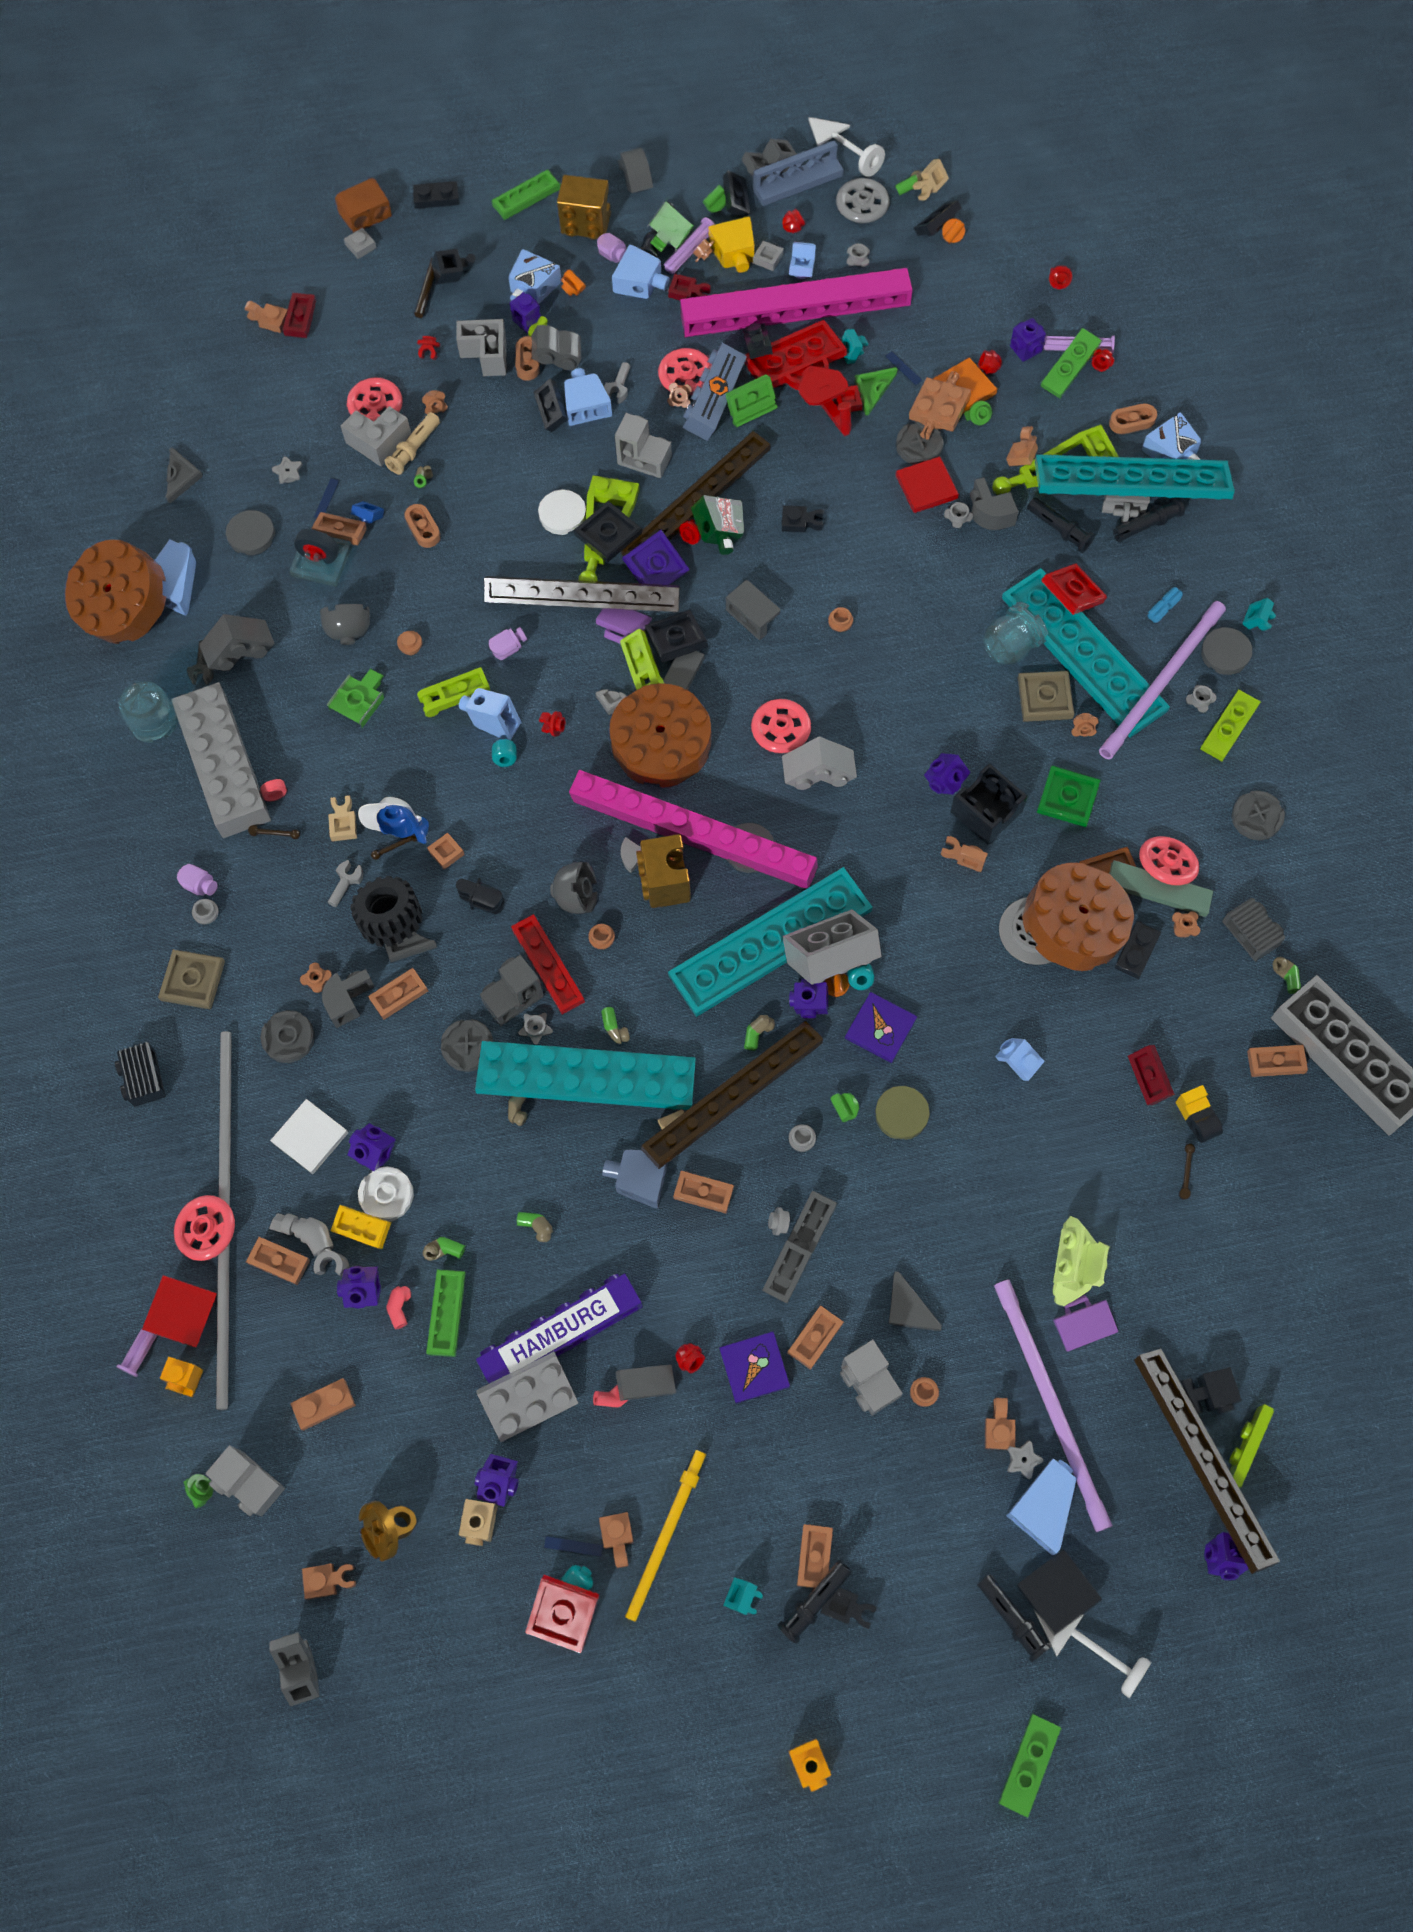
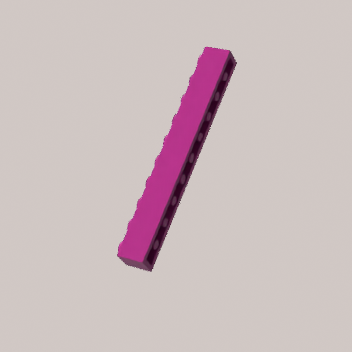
[680,268,912,337]
[569,770,818,889]

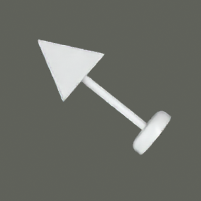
[808,117,885,177]
[1034,1610,1152,1698]

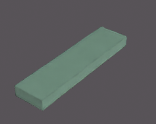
[1109,860,1213,917]

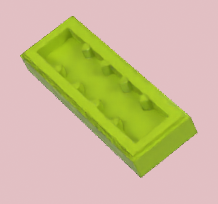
[1200,690,1261,761]
[1229,1404,1274,1488]

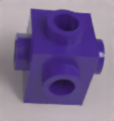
[1010,318,1046,362]
[924,753,971,795]
[789,979,829,1018]
[347,1123,396,1171]
[337,1266,381,1309]
[475,1454,519,1507]
[1204,1532,1248,1580]

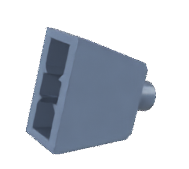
[602,1150,669,1208]

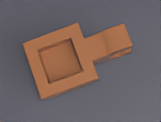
[244,301,288,333]
[1006,426,1038,466]
[941,836,988,872]
[985,1398,1015,1450]
[599,1512,633,1568]

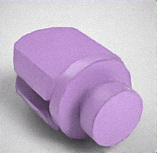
[597,233,626,263]
[489,627,527,660]
[177,864,217,896]

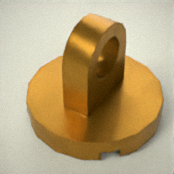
[359,1501,416,1561]

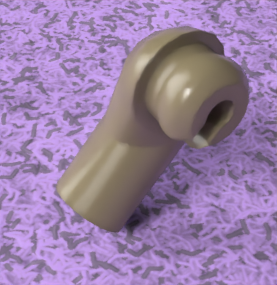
[508,1096,527,1126]

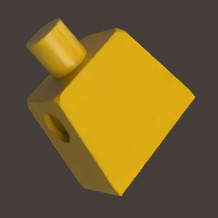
[708,217,754,273]

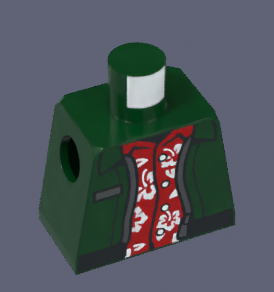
[691,495,744,555]

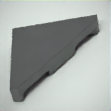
[166,447,203,504]
[385,931,437,962]
[889,1272,942,1331]

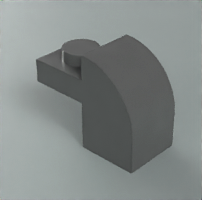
[741,139,797,181]
[618,148,653,193]
[970,477,1018,530]
[322,969,375,1028]
[269,1632,320,1707]

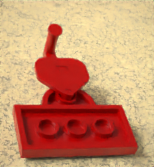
[744,320,852,436]

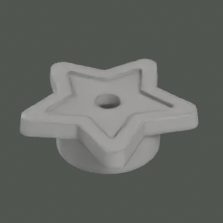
[272,456,303,484]
[518,1013,553,1045]
[1007,1440,1043,1479]

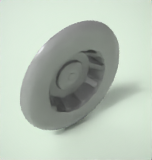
[999,897,1051,965]

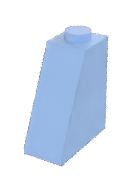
[155,539,196,616]
[1006,1459,1077,1555]

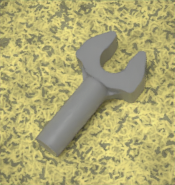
[604,362,631,404]
[328,860,363,907]

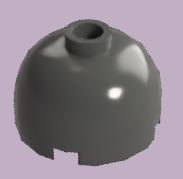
[320,604,370,645]
[550,862,597,914]

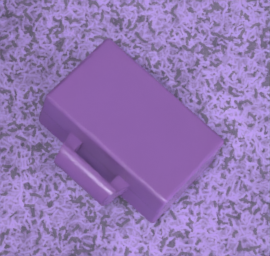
[596,608,652,644]
[1053,1295,1118,1351]

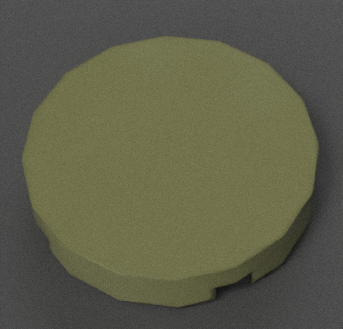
[875,1086,930,1140]

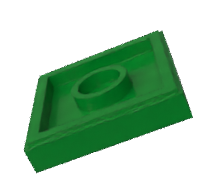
[1037,765,1101,827]

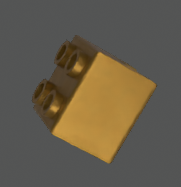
[557,175,611,239]
[636,834,691,908]

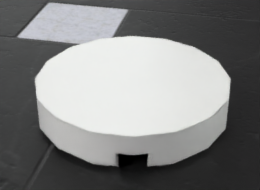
[538,490,586,535]
[358,1166,414,1221]

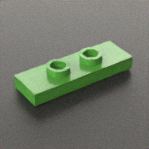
[492,169,560,220]
[1041,328,1102,399]
[426,1269,466,1357]
[998,1714,1061,1818]

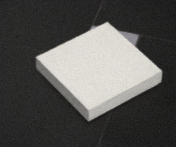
[270,1099,348,1174]

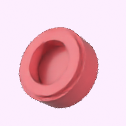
[260,779,287,801]

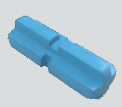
[1147,587,1183,623]

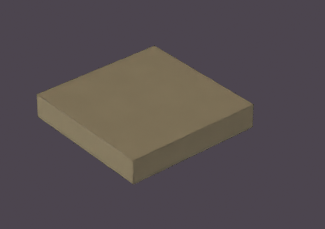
[1018,671,1074,722]
[158,949,225,1010]

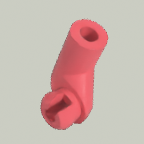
[386,1286,411,1329]
[593,1385,628,1407]

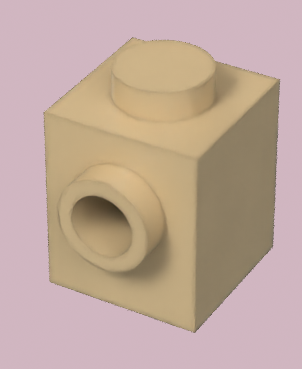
[459,1499,498,1546]

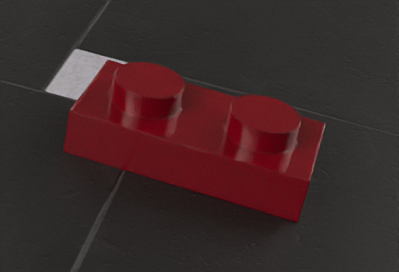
[283,293,316,338]
[1128,1045,1175,1105]

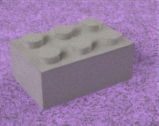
[783,910,882,985]

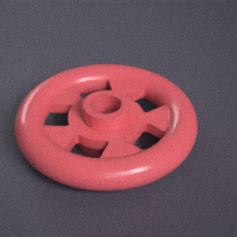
[658,348,710,395]
[347,377,403,422]
[751,699,811,753]
[1139,836,1199,886]
[174,1195,235,1261]

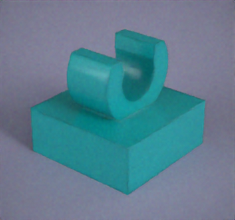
[841,329,869,364]
[1242,598,1276,631]
[723,1577,763,1615]

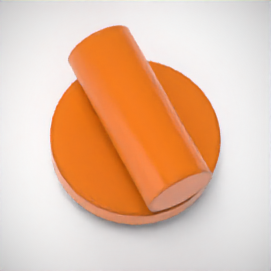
[942,219,965,243]
[561,269,586,296]
[823,974,849,997]

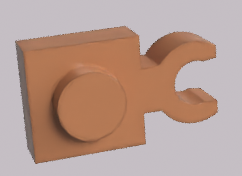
[302,1564,356,1600]

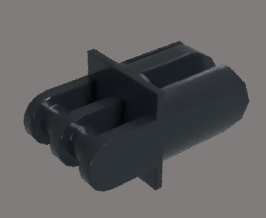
[456,878,505,914]

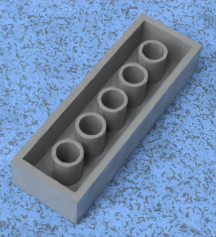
[171,682,271,838]
[1271,975,1413,1136]

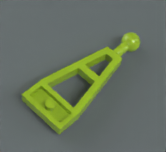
[992,425,1119,495]
[578,475,639,581]

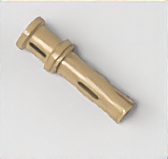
[384,412,440,475]

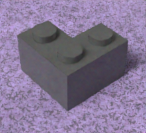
[199,614,275,671]
[480,955,544,1027]

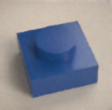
[351,501,384,523]

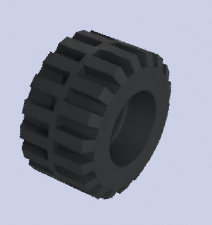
[350,876,423,947]

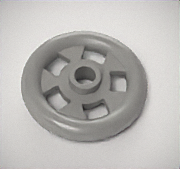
[836,178,890,223]

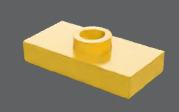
[331,1205,391,1249]

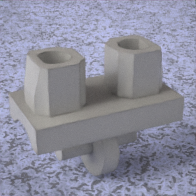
[1102,495,1150,523]

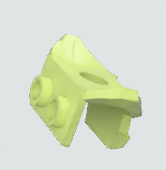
[1053,1216,1110,1306]

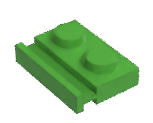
[725,374,778,427]

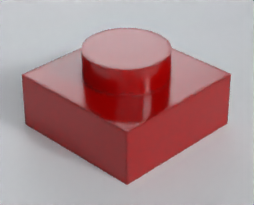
[835,385,862,412]

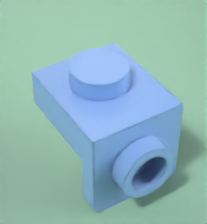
[789,242,816,279]
[995,1038,1045,1081]

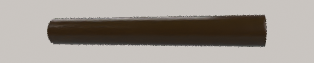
[414,258,435,318]

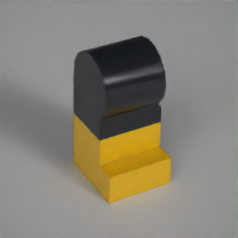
[1176,1085,1223,1143]

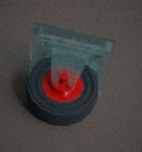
[289,529,352,587]

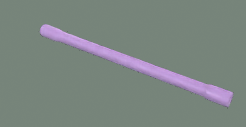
[1099,601,1226,759]
[994,1280,1112,1532]

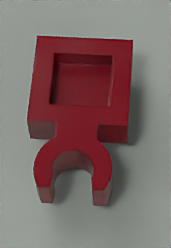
[668,274,711,300]

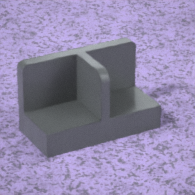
[726,580,780,640]

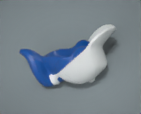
[358,797,429,844]

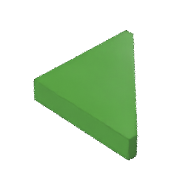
[854,367,897,415]

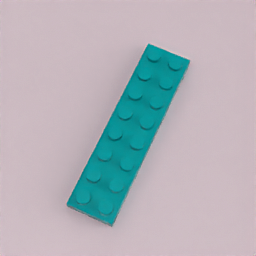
[1035,455,1235,500]
[1002,568,1170,738]
[668,867,873,1017]
[475,1041,696,1110]

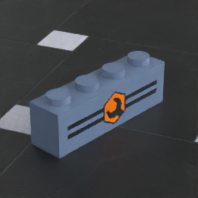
[683,343,747,441]

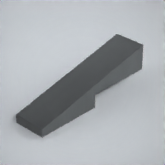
[762,1191,838,1303]

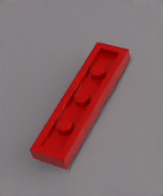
[511,914,585,1015]

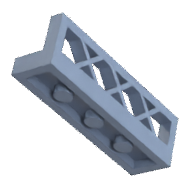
[753,140,843,206]

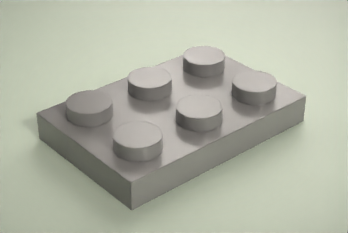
[476,1352,578,1442]

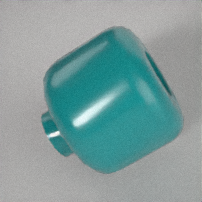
[492,739,517,767]
[847,964,874,990]
[560,1565,593,1591]

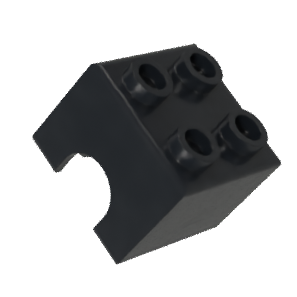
[950,763,1028,845]

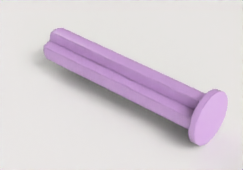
[664,217,715,274]
[1043,336,1115,355]
[116,1330,157,1377]

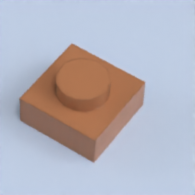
[427,833,464,869]

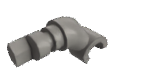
[269,1213,350,1277]

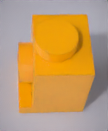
[159,1356,204,1397]
[788,1739,831,1792]

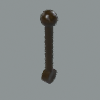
[248,825,300,839]
[371,834,417,860]
[1179,1143,1195,1200]

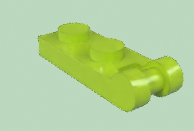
[620,628,665,690]
[417,667,491,717]

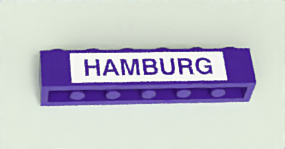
[476,1274,643,1384]

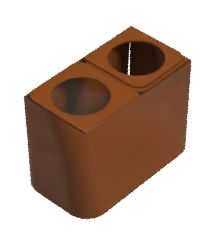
[335,178,392,233]

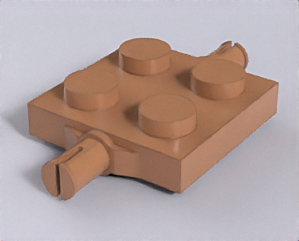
[909,371,971,439]

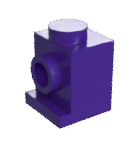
[510,292,541,334]

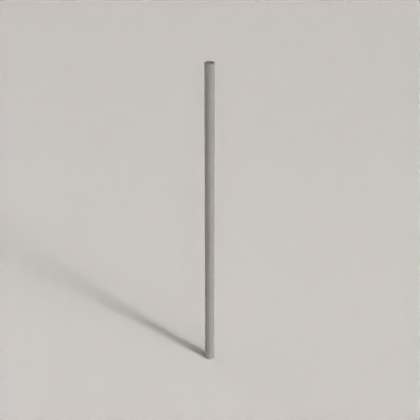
[216,1031,231,1410]

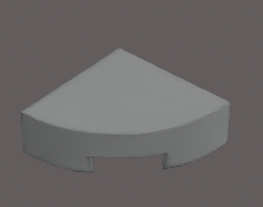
[596,689,627,715]
[621,837,641,873]

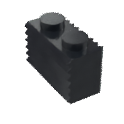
[115,1042,166,1107]

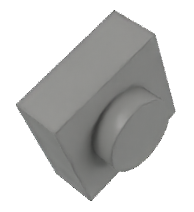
[344,228,376,259]
[753,241,784,271]

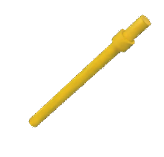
[625,1450,706,1622]

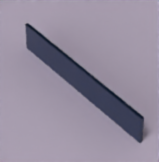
[885,351,922,385]
[314,478,339,518]
[544,1536,603,1557]

